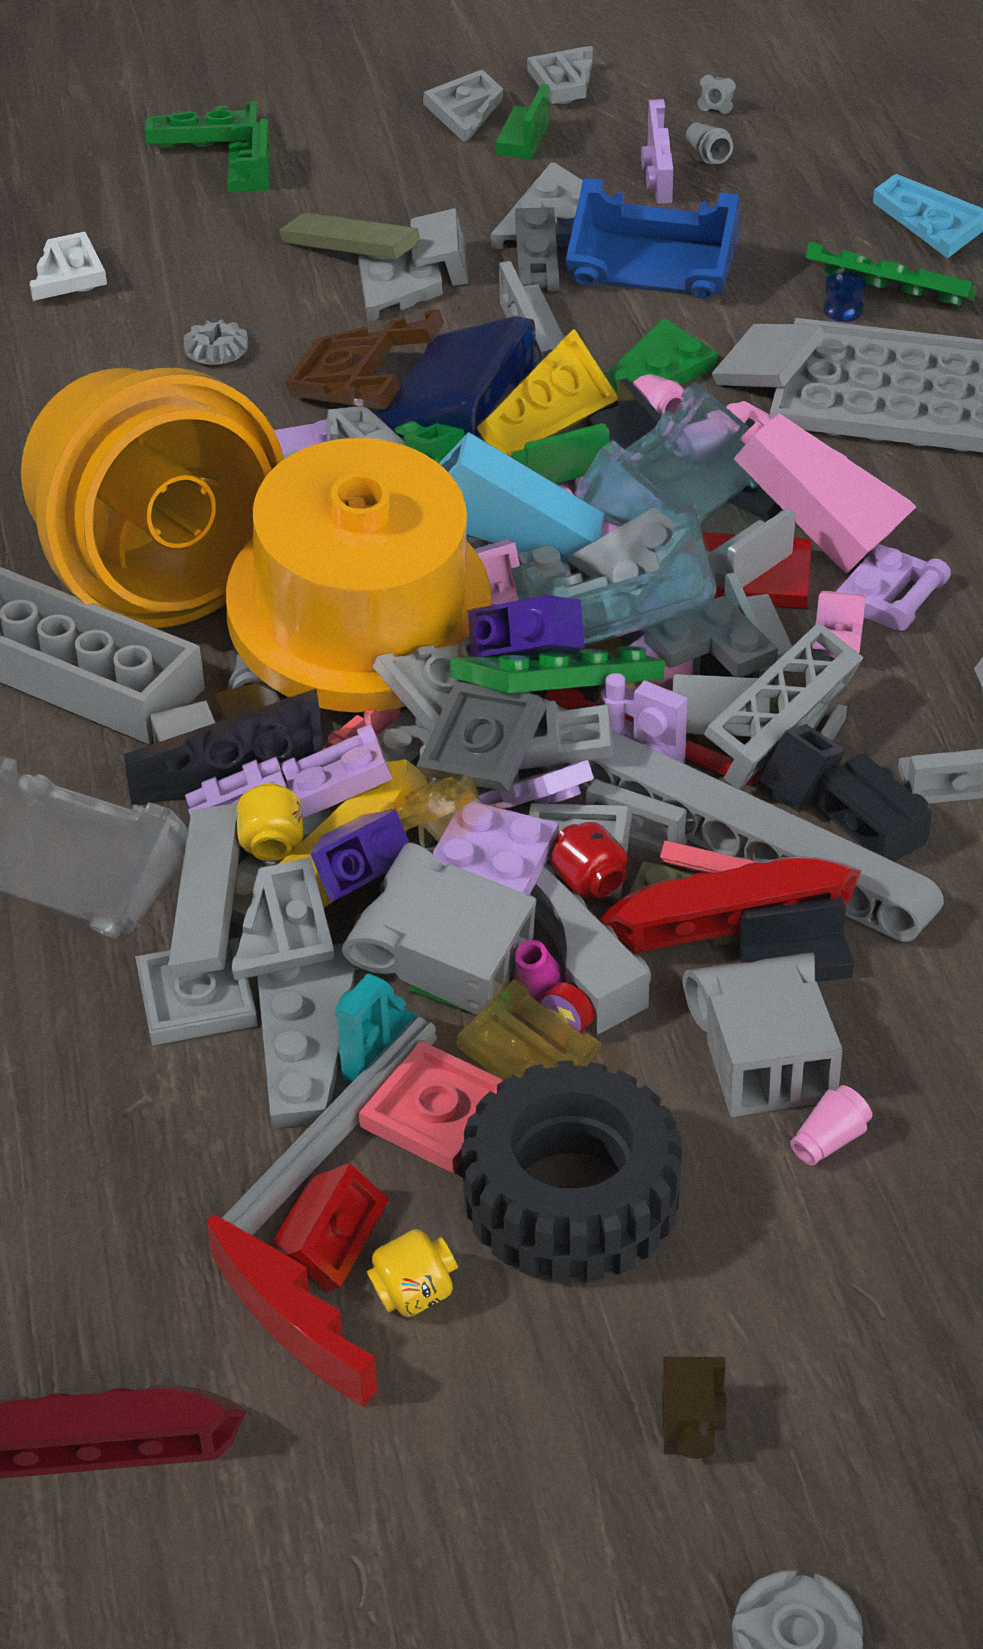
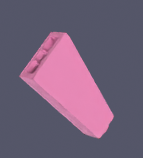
[734,413,916,574]

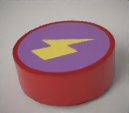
[539,982,594,1038]

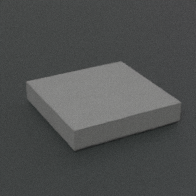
[712,324,825,387]
[135,938,258,1046]

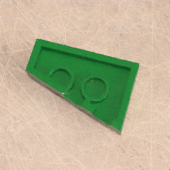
[604,318,718,407]

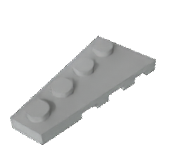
[258,944,359,1129]

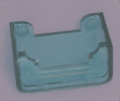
[574,382,759,535]
[511,512,717,653]

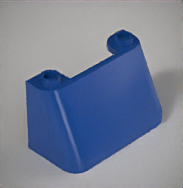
[566,178,741,299]

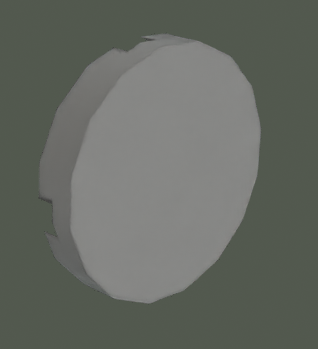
[732,1571,863,1649]

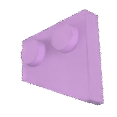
[641,99,673,204]
[475,760,594,809]

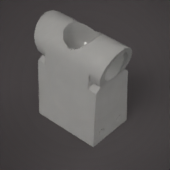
[342,843,536,1020]
[682,952,843,1117]

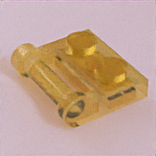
[456,979,602,1080]

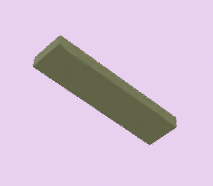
[279,212,421,259]

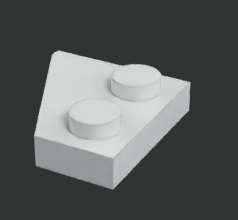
[30,232,107,301]

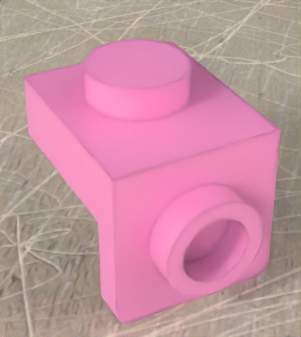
[475,539,534,606]
[812,591,866,658]

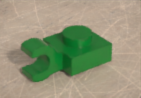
[395,421,465,461]

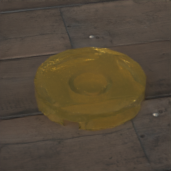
[380,774,479,830]

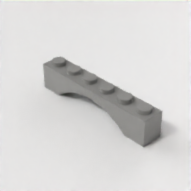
[418,789,651,1035]

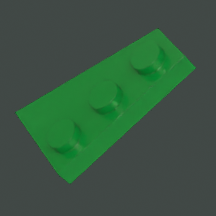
[145,100,259,148]

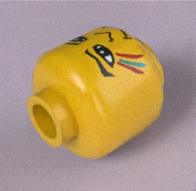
[236,783,304,861]
[367,1229,458,1317]

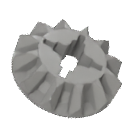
[184,319,249,365]

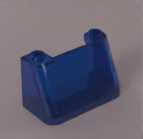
[376,316,536,440]

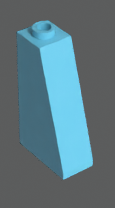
[439,432,605,570]

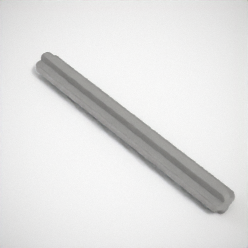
[222,1017,437,1235]

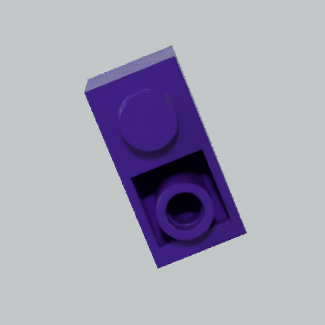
[468,595,585,657]
[310,810,409,901]

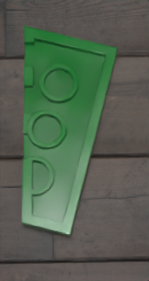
[805,242,978,306]
[450,646,665,693]

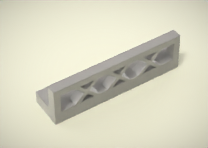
[499,261,564,371]
[704,622,864,790]

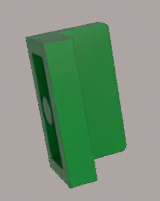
[495,84,550,160]
[511,423,609,484]

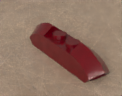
[0,1385,247,1479]

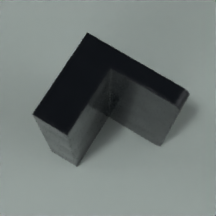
[587,378,666,472]
[737,897,854,982]

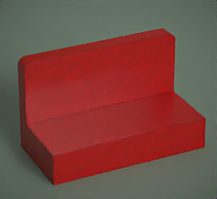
[270,1163,389,1292]

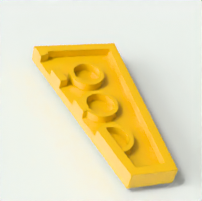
[477,329,618,457]

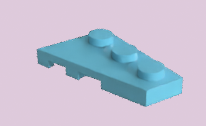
[873,174,983,258]

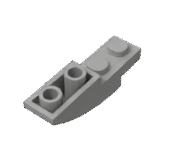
[420,700,614,793]

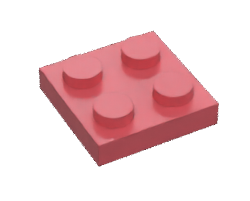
[359,1040,503,1173]

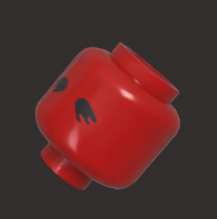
[551,822,628,898]

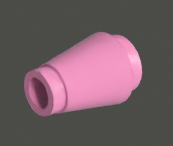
[790,1085,872,1166]

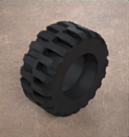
[461,1060,682,1283]

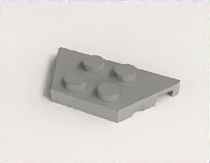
[491,162,583,249]
[357,248,443,321]

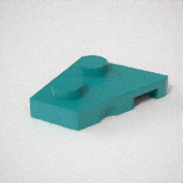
[335,973,419,1084]

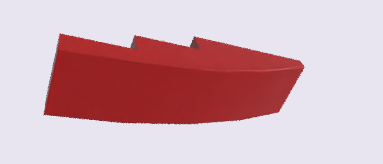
[206,1213,377,1407]

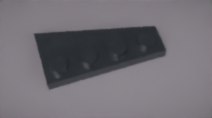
[124,689,323,805]

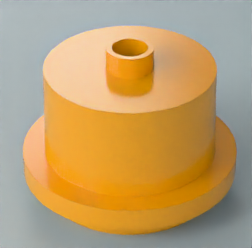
[21,368,284,628]
[226,438,492,712]

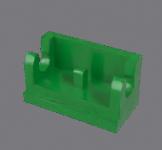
[227,119,270,192]

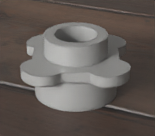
[698,74,736,114]

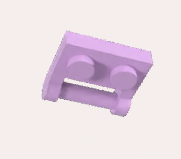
[836,544,951,631]
[280,724,392,818]

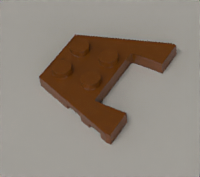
[285,309,444,409]

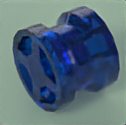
[823,272,866,322]

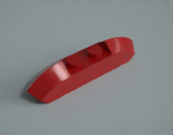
[599,856,862,953]

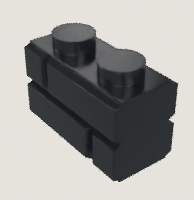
[817,753,932,862]

